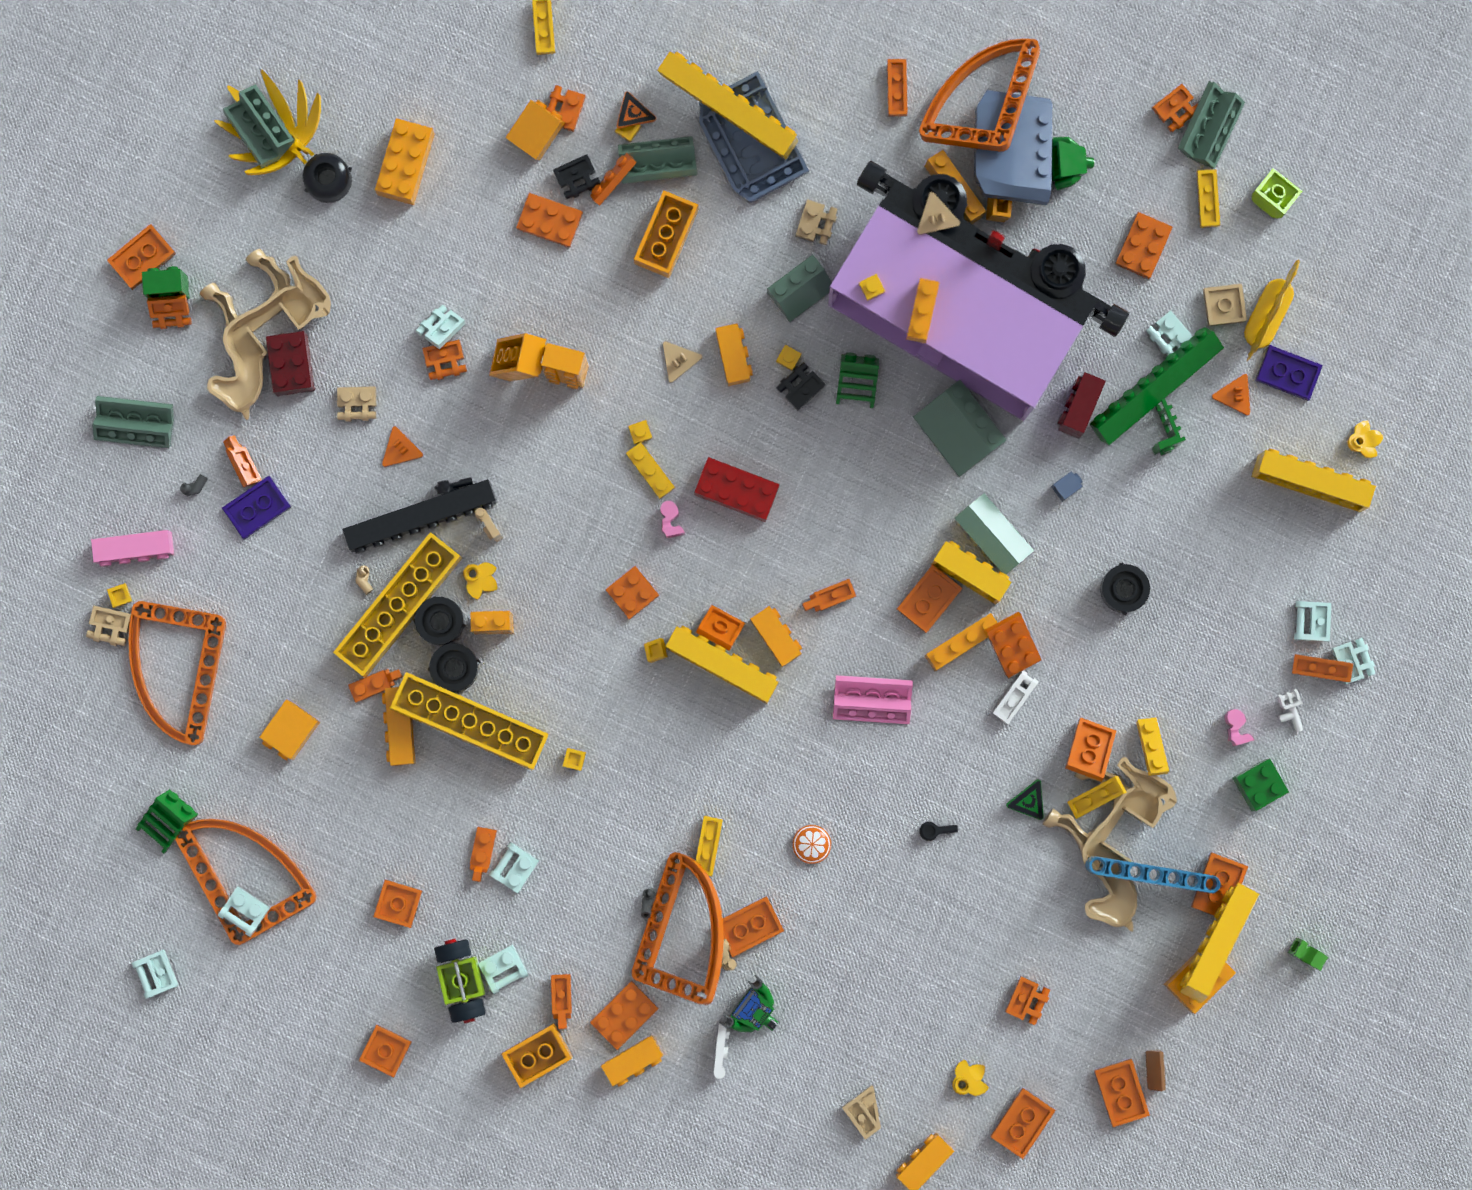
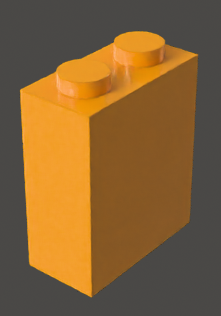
[505,100,565,160]
[470,611,514,635]
[259,699,320,761]

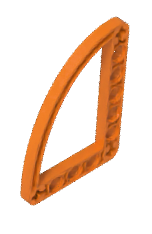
[919,38,1040,152]
[128,601,226,746]
[174,819,316,945]
[632,852,724,1005]

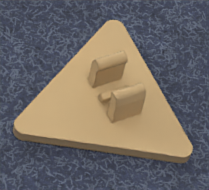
[917,192,960,234]
[663,341,702,383]

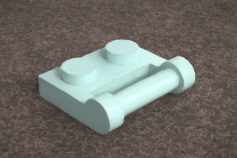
[1294,601,1331,642]
[489,842,539,893]
[218,886,271,937]
[478,945,529,994]
[131,950,179,999]

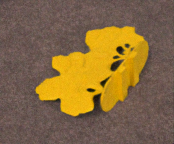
[1244,259,1300,362]

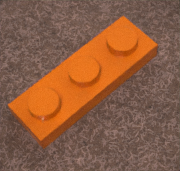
[887,59,907,117]
[590,152,637,206]
[1292,654,1354,683]

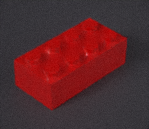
[694,457,780,522]

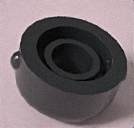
[303,153,352,203]
[1100,562,1150,616]
[413,597,466,646]
[428,643,481,693]

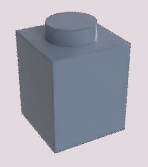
[1051,471,1083,502]

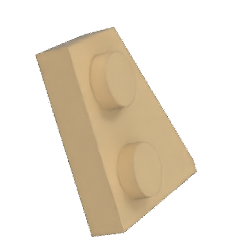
[842,1085,881,1140]

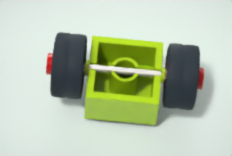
[434,938,486,1024]

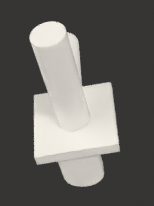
[1278,689,1303,732]

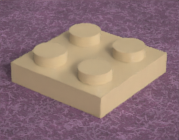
[1203,284,1247,327]

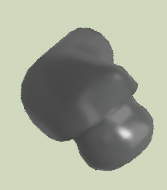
[180,474,208,496]
[641,888,656,919]

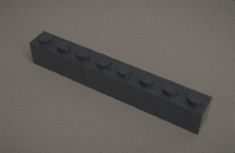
[342,479,497,554]

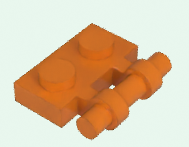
[1152,84,1198,132]
[545,85,586,132]
[147,295,192,329]
[422,340,467,380]
[1005,976,1050,1025]

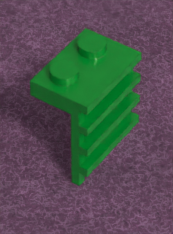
[836,352,879,408]
[1152,399,1186,456]
[136,789,198,854]

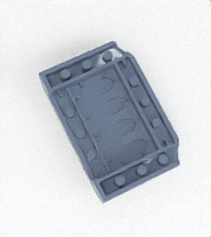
[699,71,810,203]
[974,90,1053,205]

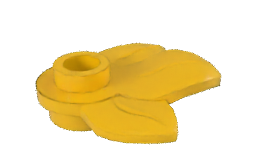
[1348,421,1383,458]
[463,562,497,599]
[952,1060,989,1096]

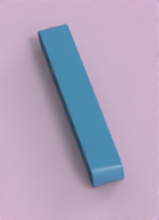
[1085,856,1221,893]

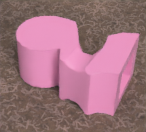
[660,501,685,538]
[1224,709,1254,746]

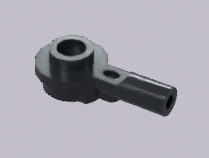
[434,477,473,494]
[919,822,958,841]

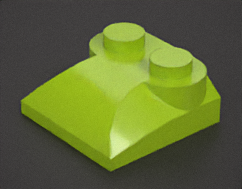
[1251,168,1303,219]

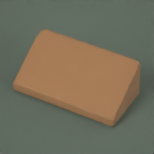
[1145,1050,1166,1091]

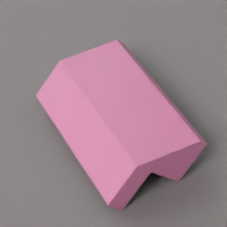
[833,675,913,724]

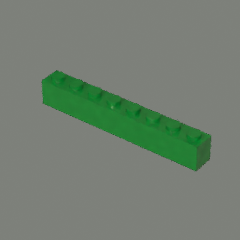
[1090,327,1224,445]

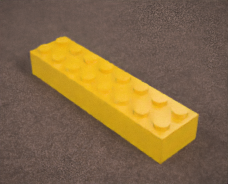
[657,51,799,160]
[333,532,462,678]
[390,672,549,771]

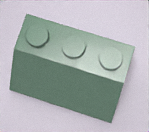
[767,254,832,322]

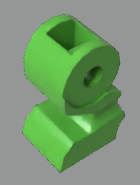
[1288,937,1328,971]

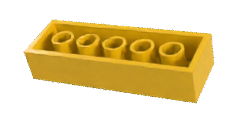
[1251,449,1376,512]
[665,625,779,704]
[1180,883,1259,1003]

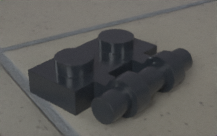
[553,154,600,200]
[776,362,826,411]

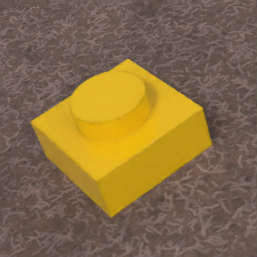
[615,125,641,143]
[859,274,885,301]
[776,345,802,371]
[628,420,652,445]
[107,583,133,608]
[644,638,668,663]
[563,748,586,771]

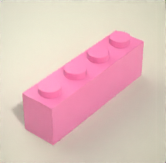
[91,530,174,567]

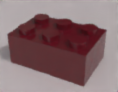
[266,331,315,396]
[1057,372,1106,439]

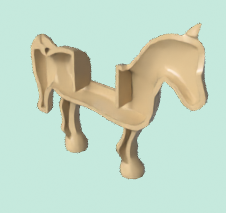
[200,249,331,420]
[1043,757,1177,932]

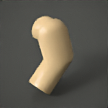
[355,565,374,595]

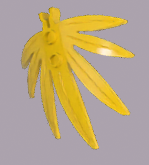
[214,69,321,175]

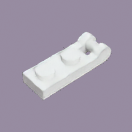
[992,670,1039,725]
[714,1022,730,1079]

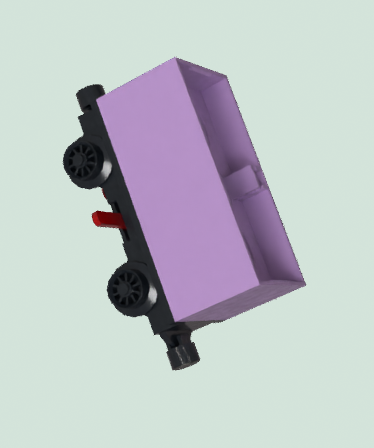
[828,160,1129,421]

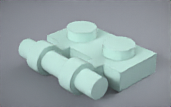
[416,305,465,349]
[1146,311,1193,356]
[1331,638,1376,684]

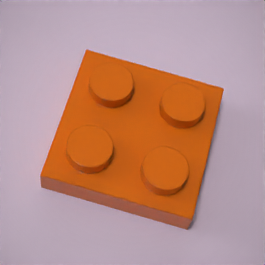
[605,566,659,620]
[696,605,745,651]
[373,880,423,928]
[359,1025,412,1078]

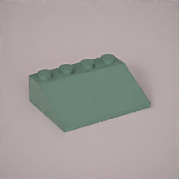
[913,380,1006,477]

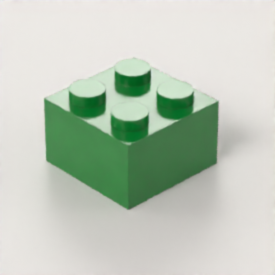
[142,266,190,299]
[1232,758,1289,811]

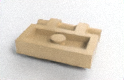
[796,199,838,245]
[337,386,377,422]
[475,508,503,542]
[86,605,131,646]
[710,939,736,971]

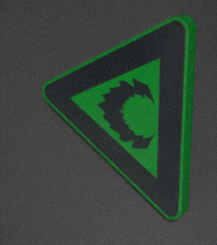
[1006,779,1044,820]

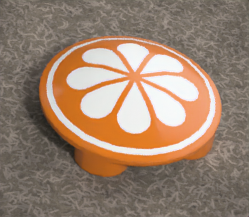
[793,825,831,864]

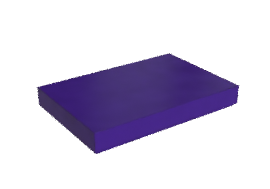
[1255,345,1323,401]
[222,476,291,540]

